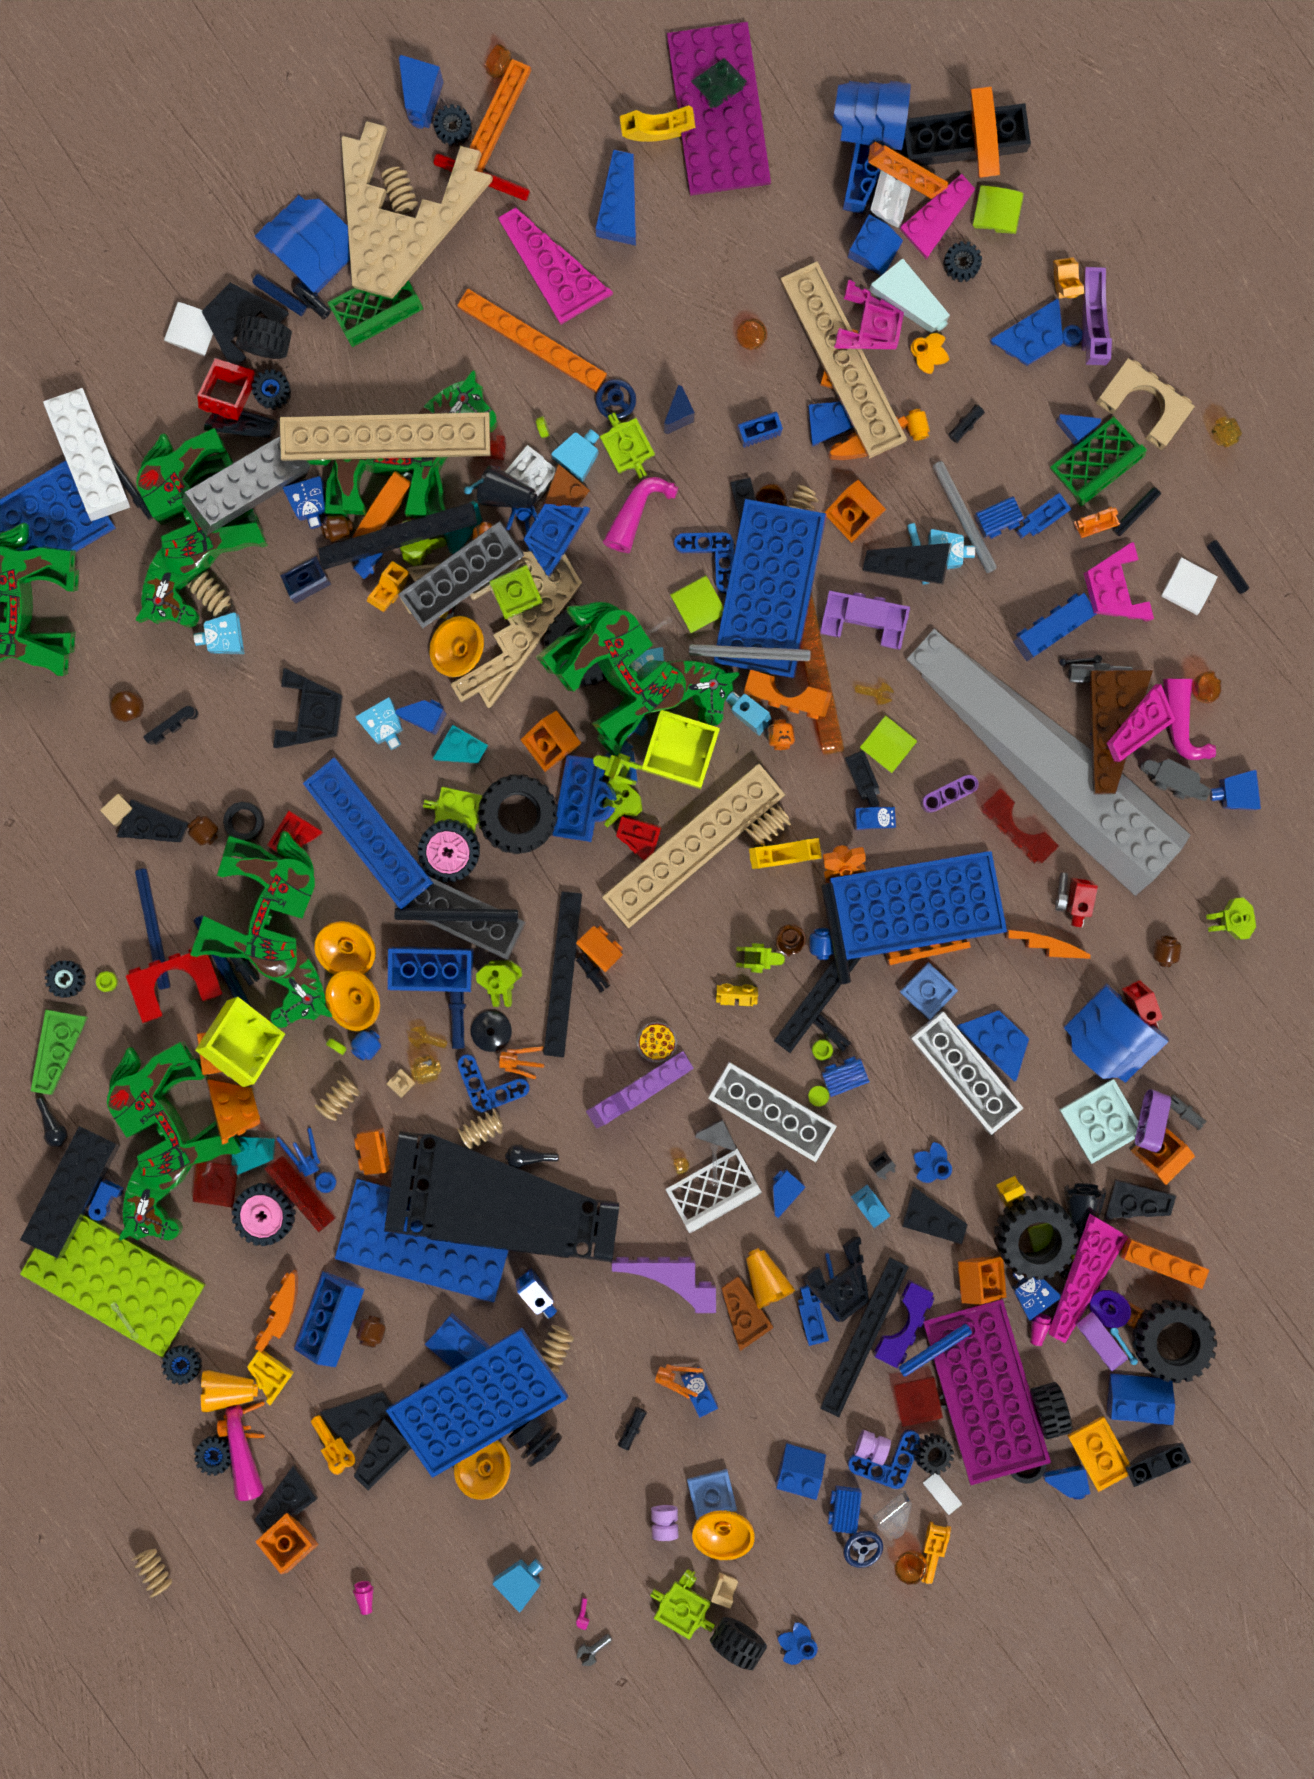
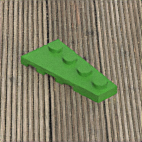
[31,1010,88,1095]

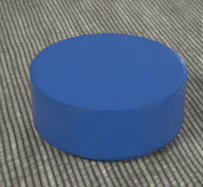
[1062,325,1083,347]
[315,1172,337,1193]

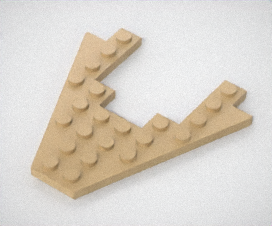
[342,121,493,299]
[400,551,582,708]

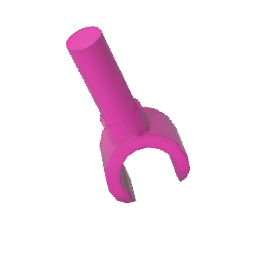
[576,1598,590,1630]

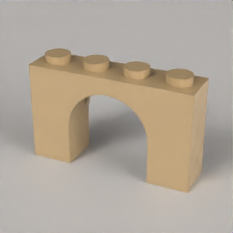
[1096,358,1195,450]

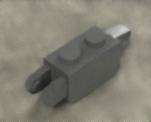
[1140,759,1211,801]

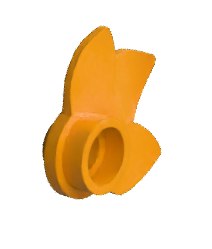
[911,333,949,374]

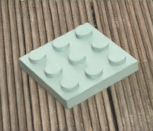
[1059,1079,1139,1164]

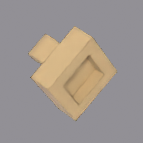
[387,1068,416,1098]

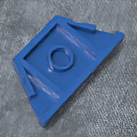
[990,299,1063,366]
[524,504,590,578]
[956,1010,1029,1082]

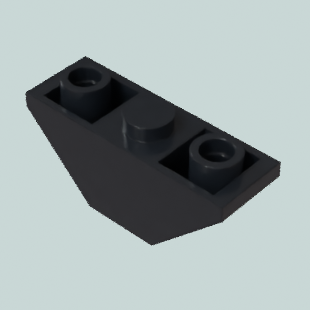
[1125,1442,1191,1487]

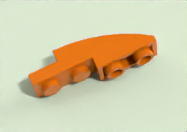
[828,416,908,460]
[255,1270,298,1353]

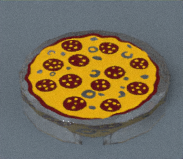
[636,1021,677,1063]

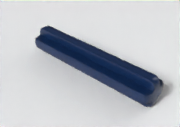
[252,274,307,316]

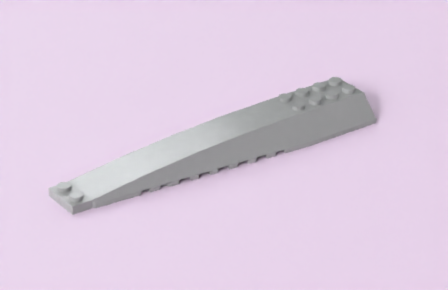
[906,629,1190,896]

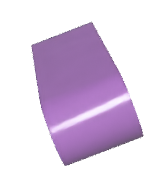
[921,775,979,813]
[1135,1089,1171,1152]
[1076,1312,1128,1371]

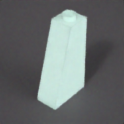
[869,259,950,333]

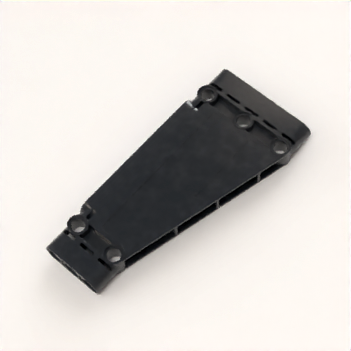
[384,1131,620,1263]

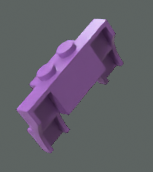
[820,591,910,650]

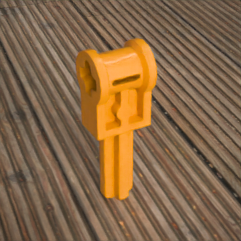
[311,1415,355,1475]
[921,1521,951,1584]

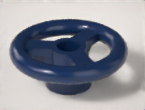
[596,379,636,420]
[843,1531,883,1568]

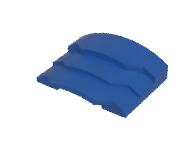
[834,80,911,150]
[255,195,350,294]
[1064,983,1169,1083]

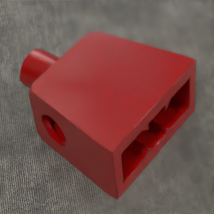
[1067,878,1098,927]
[1122,980,1163,1029]

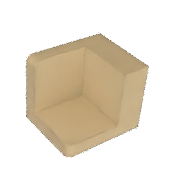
[100,794,132,826]
[710,1572,738,1609]

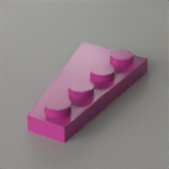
[900,174,975,260]

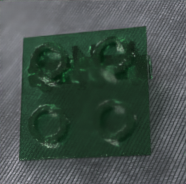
[691,58,747,109]

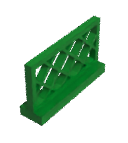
[327,280,424,348]
[1050,417,1147,507]

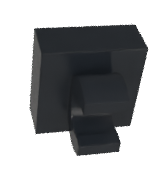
[868,1151,896,1180]

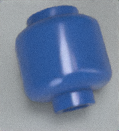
[809,928,834,960]
[350,1030,381,1061]

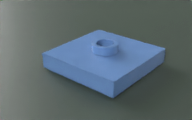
[900,962,958,1020]
[687,1469,737,1520]

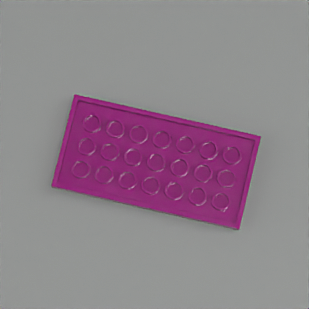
[667,22,771,196]
[923,1299,1051,1485]

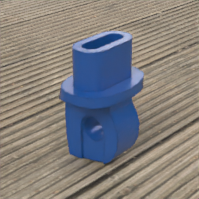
[353,553,383,579]

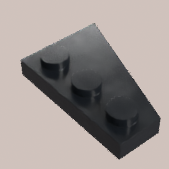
[204,410,277,438]
[117,799,190,842]
[1104,1179,1176,1220]
[902,1187,968,1244]
[320,1390,393,1445]
[354,1417,412,1491]
[255,1464,318,1533]

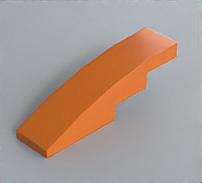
[970,86,1000,178]
[352,471,411,538]
[1005,930,1091,959]

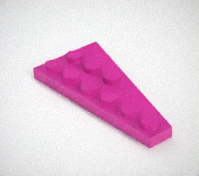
[498,208,613,325]
[1048,1214,1128,1343]

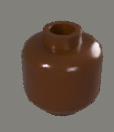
[321,514,353,543]
[187,815,219,846]
[1153,936,1181,967]
[356,1316,386,1348]

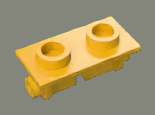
[716,983,758,1007]

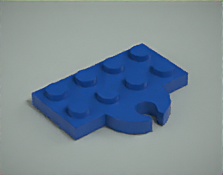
[552,755,617,842]

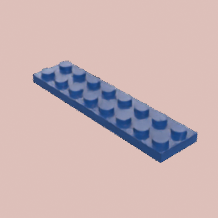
[303,757,433,909]

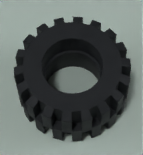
[236,316,292,359]
[1030,1382,1072,1440]
[709,1617,767,1670]

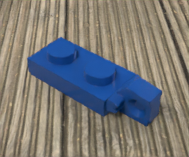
[1016,493,1071,539]
[798,1286,829,1346]

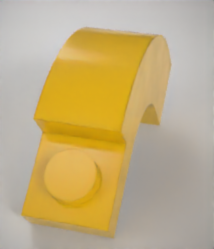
[619,105,696,142]
[749,838,822,869]
[996,1175,1026,1208]

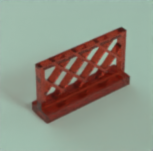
[264,1155,336,1232]

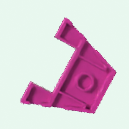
[834,280,904,349]
[1083,542,1154,622]

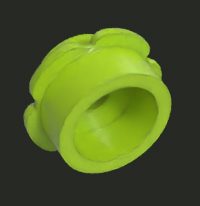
[679,1569,697,1589]

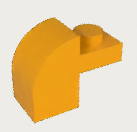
[1053,257,1084,299]
[367,561,410,612]

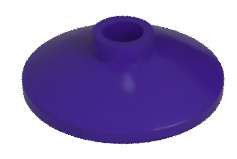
[1090,1290,1131,1328]

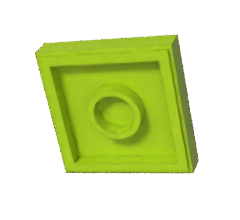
[489,565,543,619]

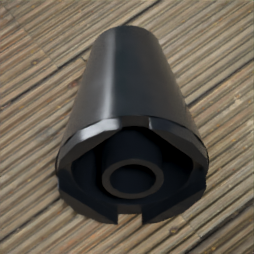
[477,465,537,509]
[1064,1183,1106,1242]

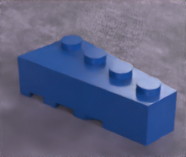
[843,143,893,214]
[596,150,636,246]
[1013,593,1096,662]

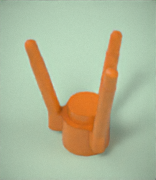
[499,1046,544,1079]
[655,1364,703,1399]
[217,1402,265,1438]

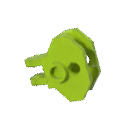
[400,519,447,566]
[593,753,642,785]
[603,781,643,828]
[1206,897,1256,940]
[736,943,785,973]
[476,960,522,1007]

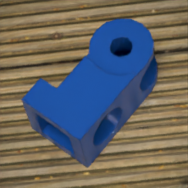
[88,1179,124,1221]

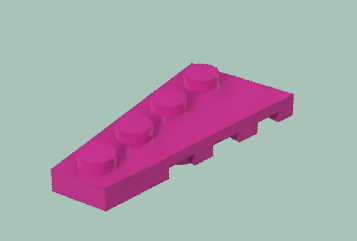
[1107,684,1176,762]

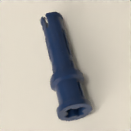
[448,992,466,1049]

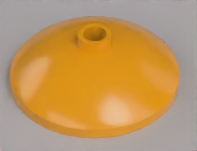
[430,616,484,677]
[314,921,376,975]
[325,970,380,1031]
[454,1440,511,1500]
[692,1510,755,1560]

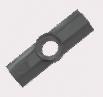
[1068,663,1133,683]

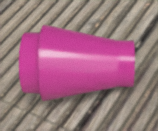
[1030,1313,1052,1346]
[353,1581,374,1615]

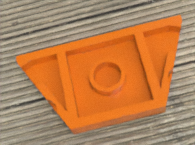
[207,1080,260,1144]

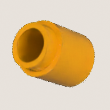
[905,409,930,441]

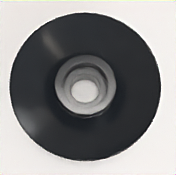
[471,1011,512,1052]

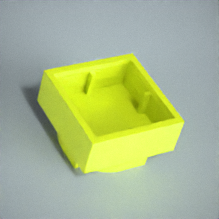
[642,710,720,789]
[195,997,285,1087]

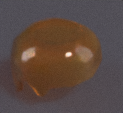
[485,43,512,78]
[736,318,768,350]
[1192,671,1222,704]
[894,1550,928,1585]

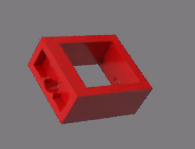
[197,358,255,421]

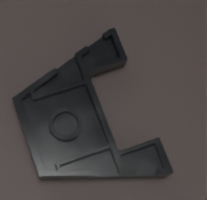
[201,282,289,366]
[273,668,343,749]
[802,1236,869,1322]

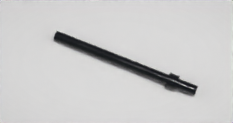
[108,451,153,520]

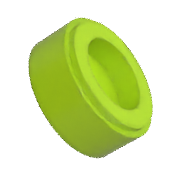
[536,416,550,438]
[96,971,118,992]
[326,1038,347,1055]
[812,1040,833,1060]
[808,1085,829,1107]

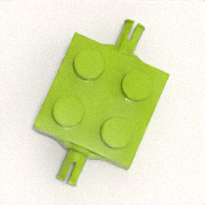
[600,413,655,479]
[423,786,483,834]
[650,1581,715,1640]

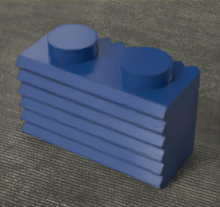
[737,411,783,448]
[974,496,1024,539]
[821,1056,869,1097]
[828,1485,862,1534]

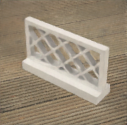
[666,1149,762,1233]

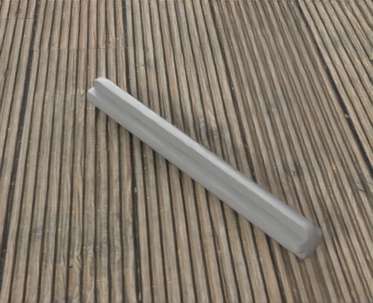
[933,461,997,573]
[689,644,811,661]

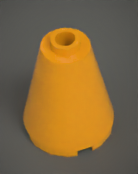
[746,1248,795,1309]
[201,1370,258,1412]

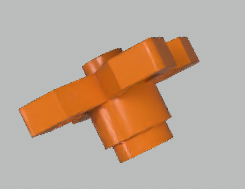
[823,845,866,883]

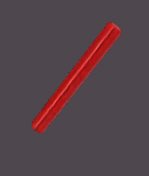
[433,154,530,201]

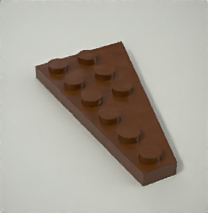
[1090,670,1153,795]

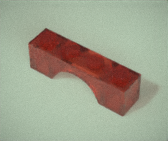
[980,788,1059,864]

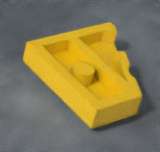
[247,1351,294,1406]

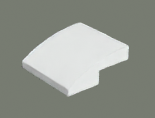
[871,171,911,228]
[164,302,213,356]
[505,445,556,504]
[1161,557,1218,615]

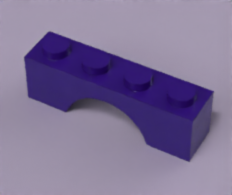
[873,1280,934,1368]

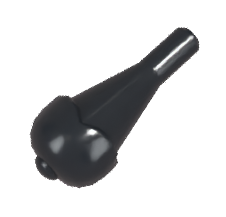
[36,1097,68,1147]
[505,1144,559,1168]

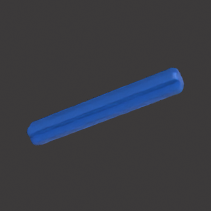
[899,1324,972,1377]

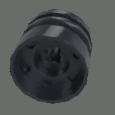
[507,1414,562,1467]

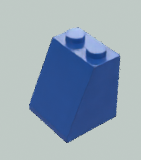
[399,55,444,129]

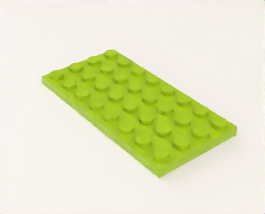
[20,1214,206,1358]

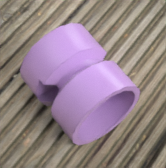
[854,1429,891,1465]
[651,1505,678,1541]

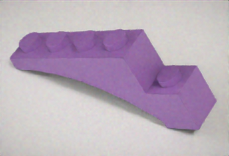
[1081,267,1112,365]
[586,1051,694,1129]
[612,1257,716,1313]

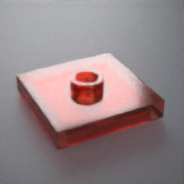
[193,1161,238,1207]
[893,1376,943,1427]

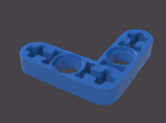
[674,532,734,593]
[458,1054,530,1112]
[848,1429,920,1489]

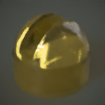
[674,1157,689,1175]

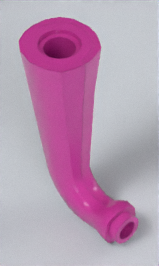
[603,477,679,553]
[1163,679,1216,760]
[225,1405,264,1501]

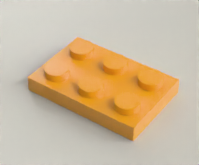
[1067,1416,1129,1492]

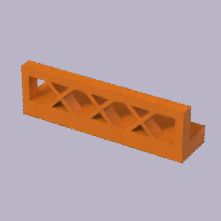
[868,142,948,199]
[885,939,971,965]

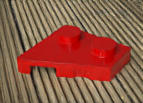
[267,811,323,852]
[616,816,662,860]

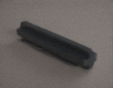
[1112,487,1161,536]
[1207,540,1249,594]

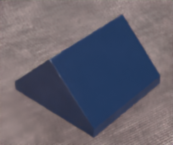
[664,385,695,434]
[280,556,331,604]

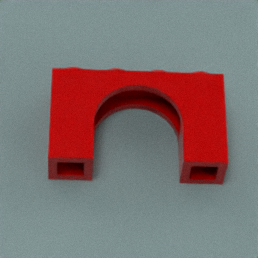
[125,948,222,1024]

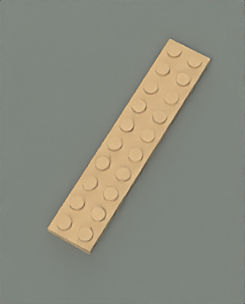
[780,261,907,459]
[280,412,490,461]
[602,763,785,928]

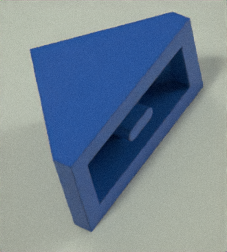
[1056,414,1101,445]

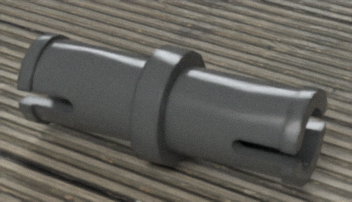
[1170,1094,1206,1131]

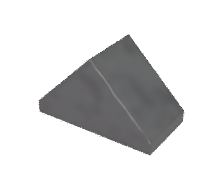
[695,1119,736,1151]

